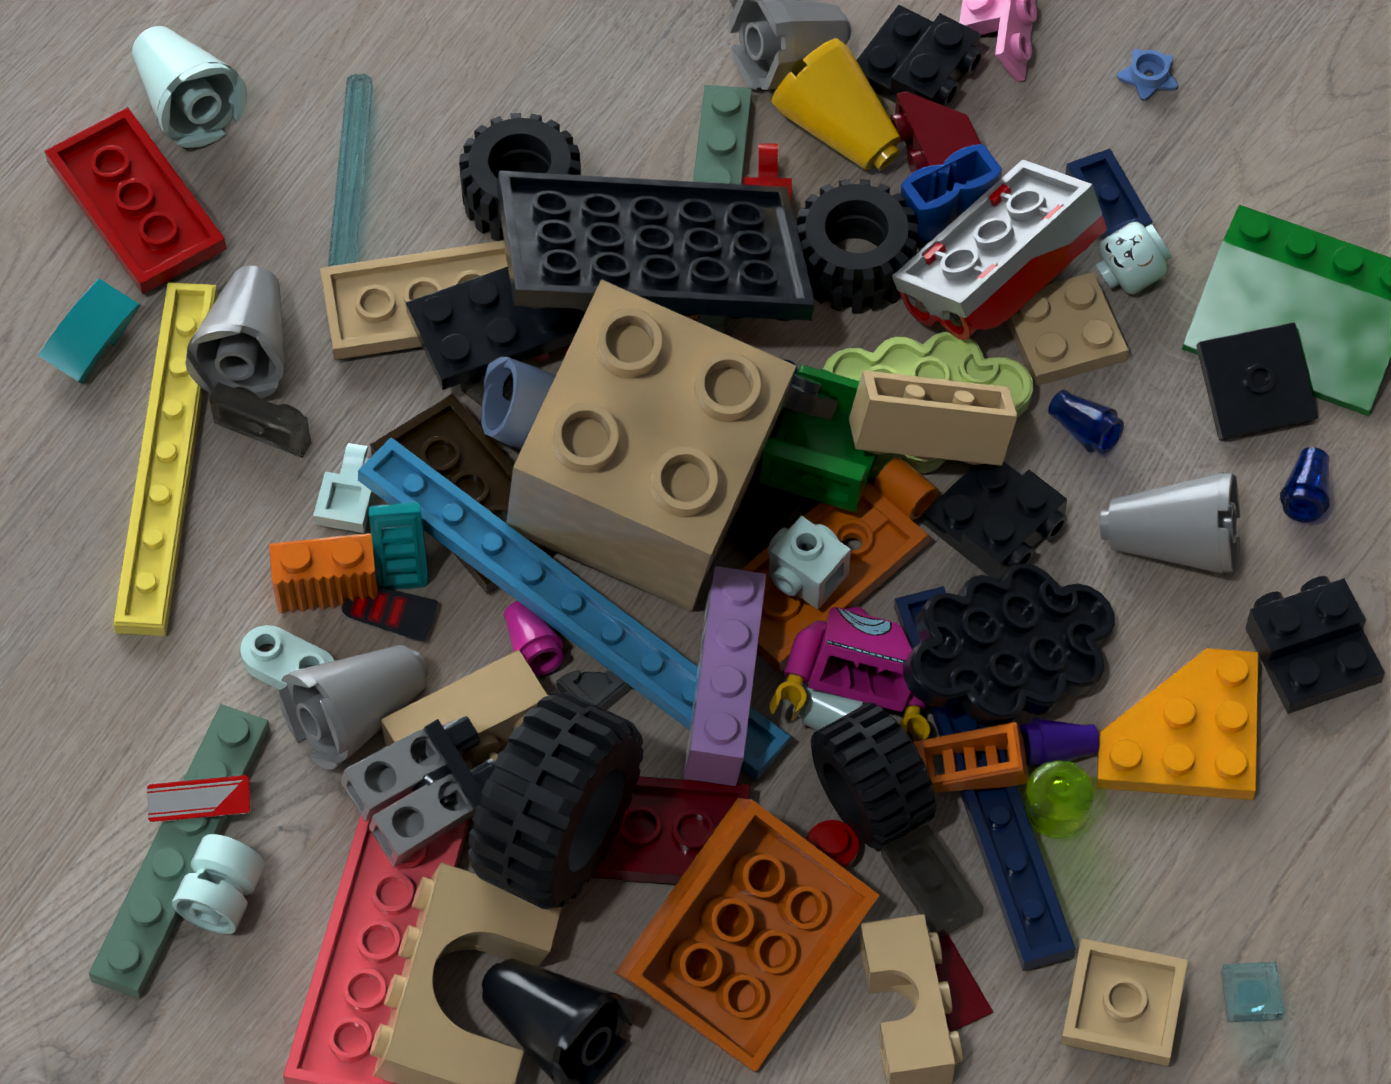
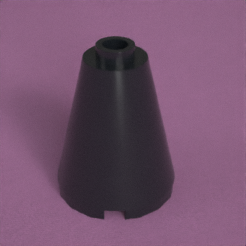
[482,959,633,1084]

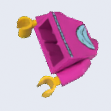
[770,607,930,742]

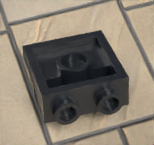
[856,4,983,107]
[922,461,1067,580]
[1245,576,1385,714]

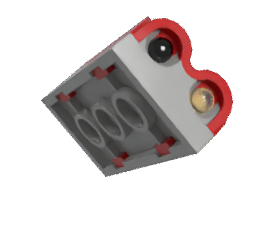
[892,160,1107,340]

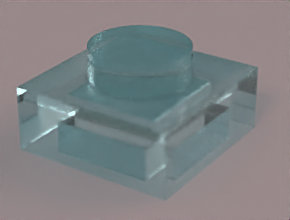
[1221,962,1284,1023]

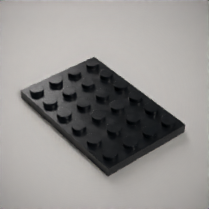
[496,171,815,321]

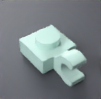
[313,443,375,533]

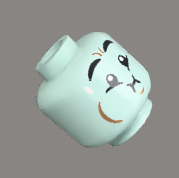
[1096,222,1172,294]

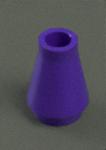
[1019,718,1099,770]

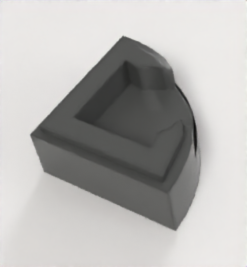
[556,670,630,710]

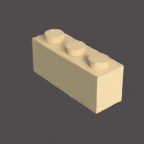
[849,370,1017,466]
[381,650,548,763]

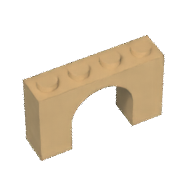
[370,862,562,1084]

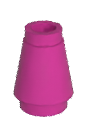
[503,601,563,677]

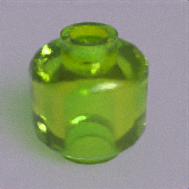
[1024,760,1095,839]

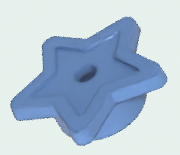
[1117,49,1178,101]

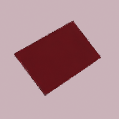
[935,934,994,1032]

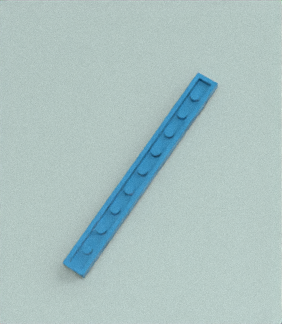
[358,437,791,781]

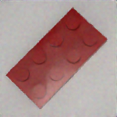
[45,107,227,295]

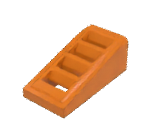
[913,722,1030,793]

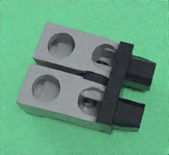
[341,716,495,868]

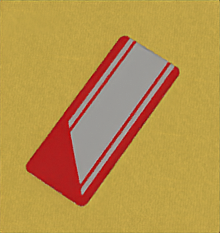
[147,775,251,822]

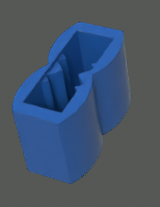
[900,144,1002,243]

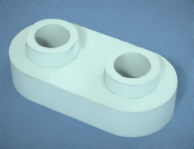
[240,625,334,690]

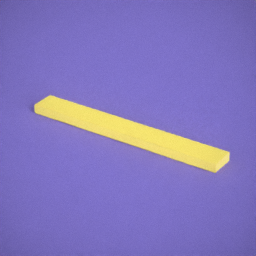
[113,282,218,636]

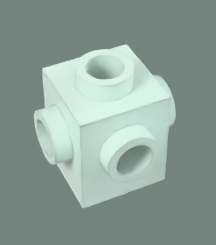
[767,516,851,609]

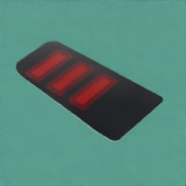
[342,586,438,642]

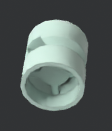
[172,834,266,934]

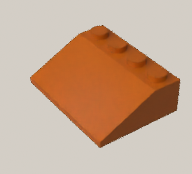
[614,798,880,1073]

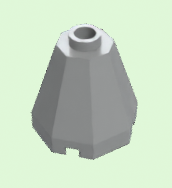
[729,0,851,90]

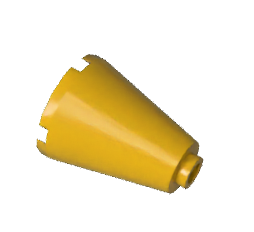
[771,38,901,171]

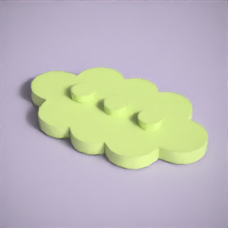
[823,332,1033,478]

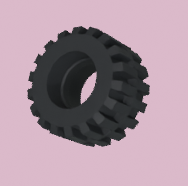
[459,113,581,241]
[796,179,918,313]
[811,702,936,850]

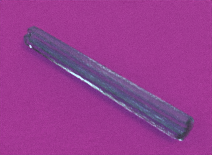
[328,73,373,267]

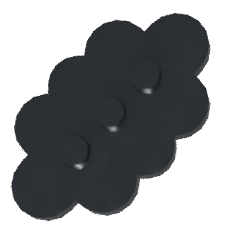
[903,563,1115,727]

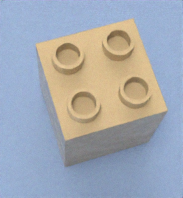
[506,279,796,612]

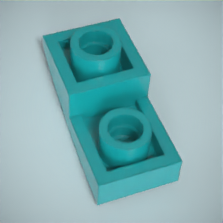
[38,278,141,384]

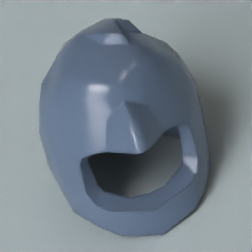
[481,357,556,449]

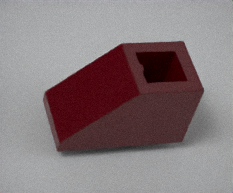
[890,91,981,174]

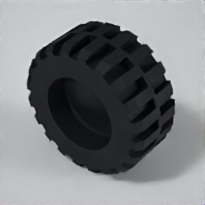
[468,692,644,910]

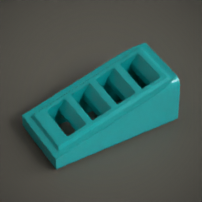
[368,502,429,590]

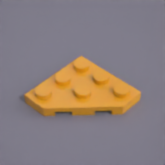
[1096,648,1258,800]

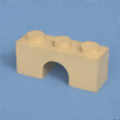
[859,914,963,1084]

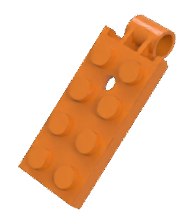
[741,457,939,672]

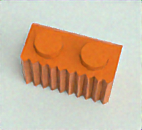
[269,533,378,614]

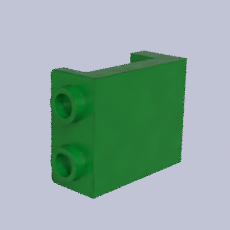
[759,365,878,513]

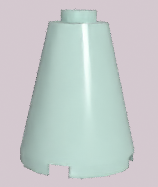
[132,26,247,148]

